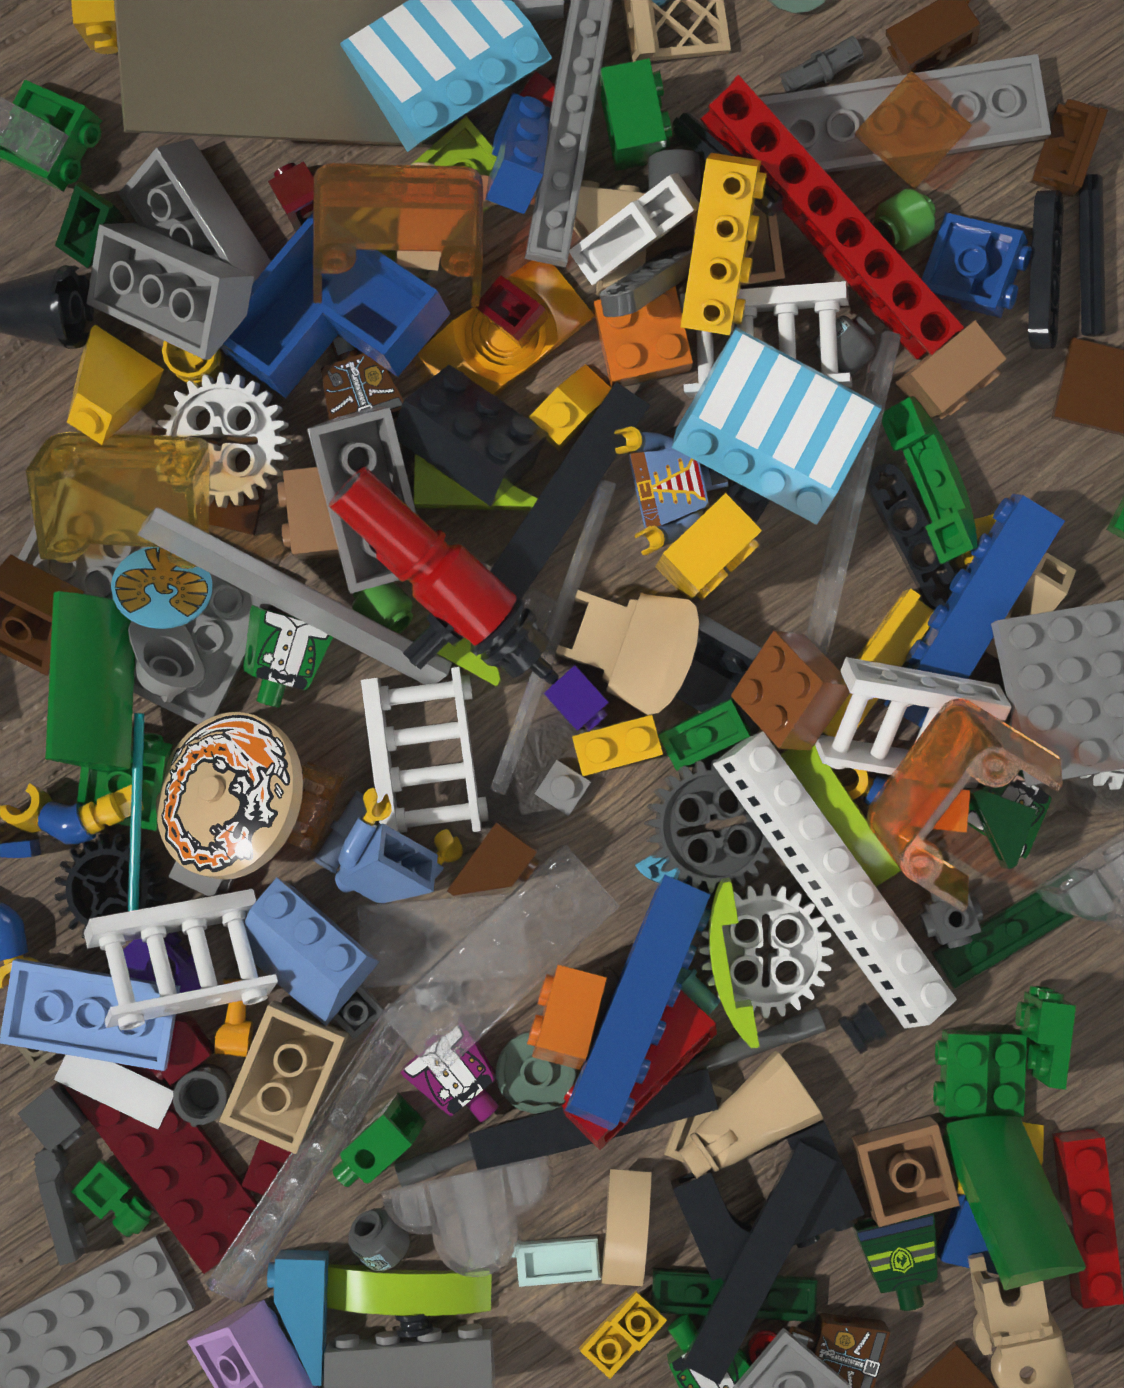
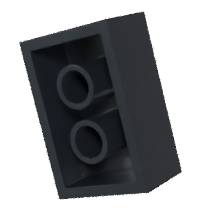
[394,364,548,506]

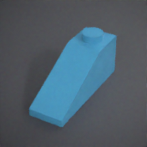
[267,1250,329,1386]

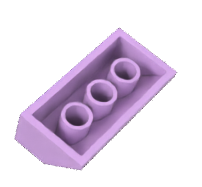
[187,1300,318,1388]

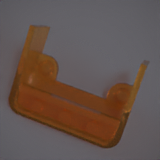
[313,163,483,307]
[867,699,1063,912]

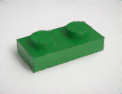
[658,698,751,771]

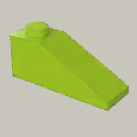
[414,454,538,511]

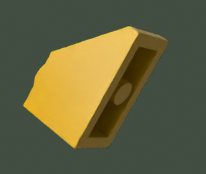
[529,364,611,451]

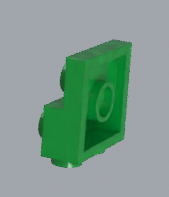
[0,80,102,192]
[77,732,173,831]
[1015,985,1076,1090]
[933,1030,1027,1118]

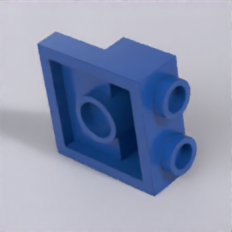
[922,212,1032,318]

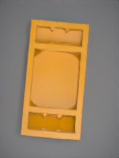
[417,260,595,396]

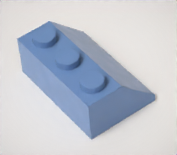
[244,877,380,1026]

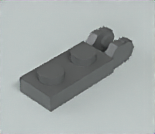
[33,1144,87,1266]

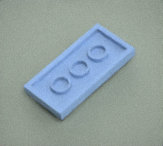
[0,959,181,1071]

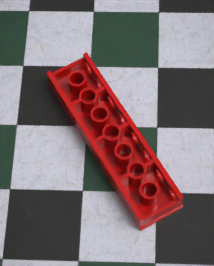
[700,74,964,360]

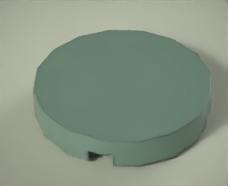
[496,1031,578,1114]

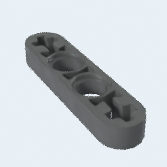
[599,246,693,317]

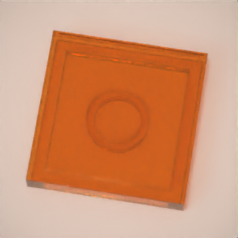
[854,71,972,189]

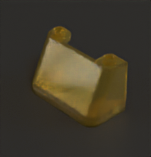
[25,432,210,569]

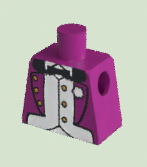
[400,1017,499,1122]

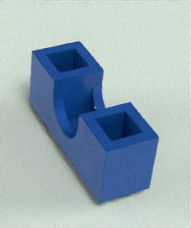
[485,93,551,214]

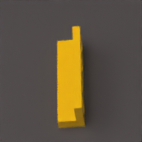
[823,588,934,737]

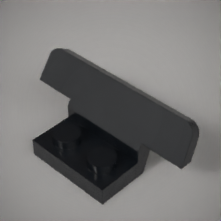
[675,611,762,737]

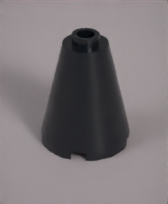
[0,265,94,349]

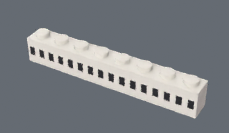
[713,731,957,1029]

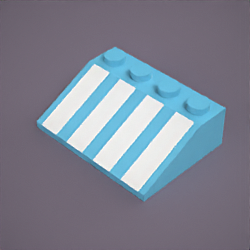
[340,0,552,152]
[672,327,882,525]

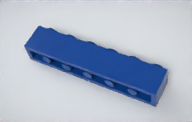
[884,494,1065,727]
[565,875,711,1131]

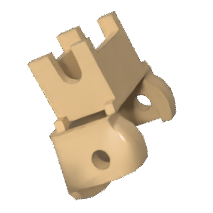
[556,590,699,715]
[968,1253,1074,1388]

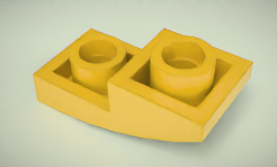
[579,1291,667,1379]

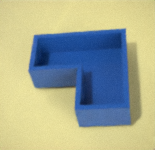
[220,209,450,398]

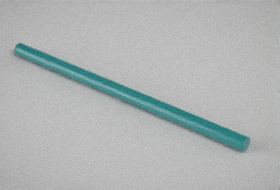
[128,713,145,912]

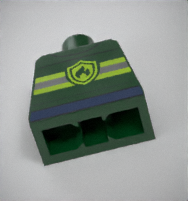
[852,1213,938,1311]

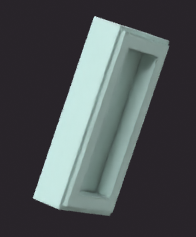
[516,1235,601,1287]

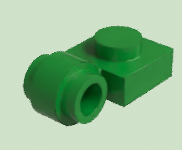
[71,1159,153,1237]

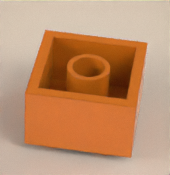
[593,286,693,388]
[527,965,607,1070]

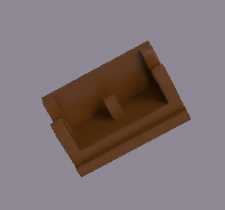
[886,0,981,75]
[1030,99,1108,197]

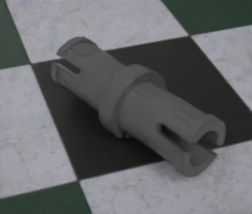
[780,36,864,93]

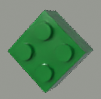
[599,58,672,171]

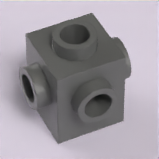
[920,886,984,948]

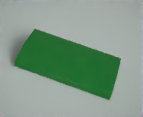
[45,591,135,772]
[942,1116,1086,1290]

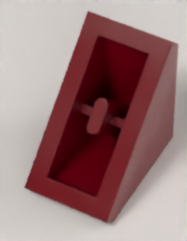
[474,275,549,348]

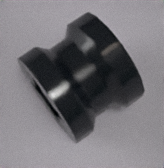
[838,1002,888,1055]

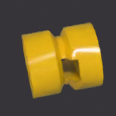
[162,341,225,387]

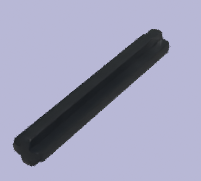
[673,113,784,216]
[1079,174,1106,337]

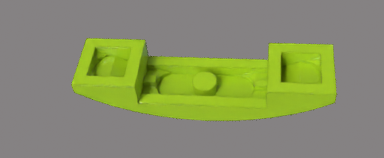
[780,744,902,887]
[708,877,760,1049]
[327,1265,492,1316]

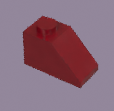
[268,161,332,232]

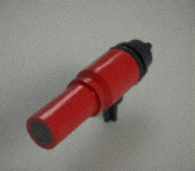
[328,467,559,685]

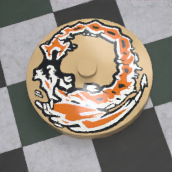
[156,712,303,879]

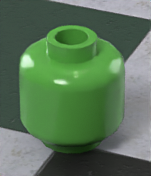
[873,188,936,251]
[352,582,413,634]

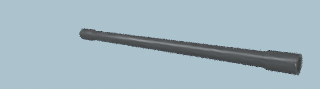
[395,1008,826,1188]

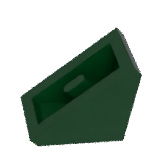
[55,182,125,269]
[970,788,1037,869]

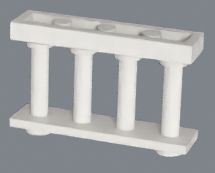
[680,281,852,398]
[815,657,1012,789]
[361,667,489,833]
[84,889,278,1030]

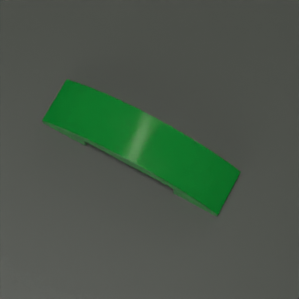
[879,396,978,564]

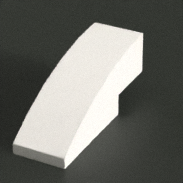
[569,173,699,285]

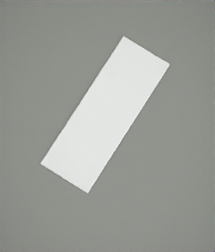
[54,1055,173,1129]

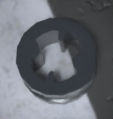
[395,1314,433,1337]

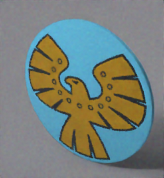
[111,546,212,629]

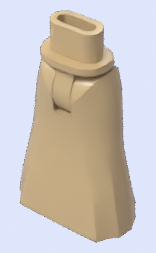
[678,1051,823,1178]

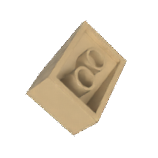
[219,1000,349,1154]

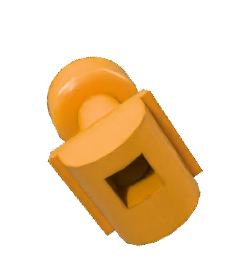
[215,978,253,1057]

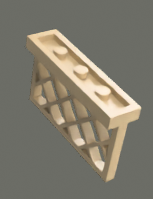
[621,0,731,62]

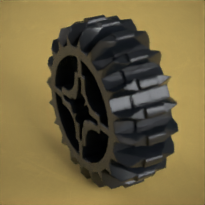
[54,833,167,939]

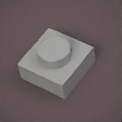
[535,760,591,816]

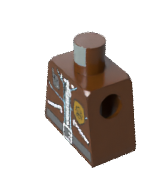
[321,337,404,420]
[789,1313,891,1388]

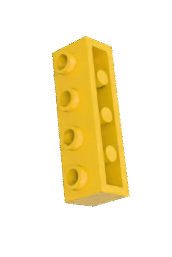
[680,153,767,335]

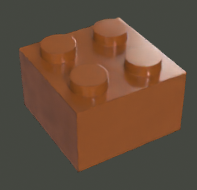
[731,631,850,751]

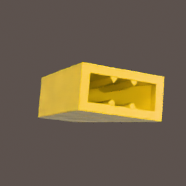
[67,325,164,445]

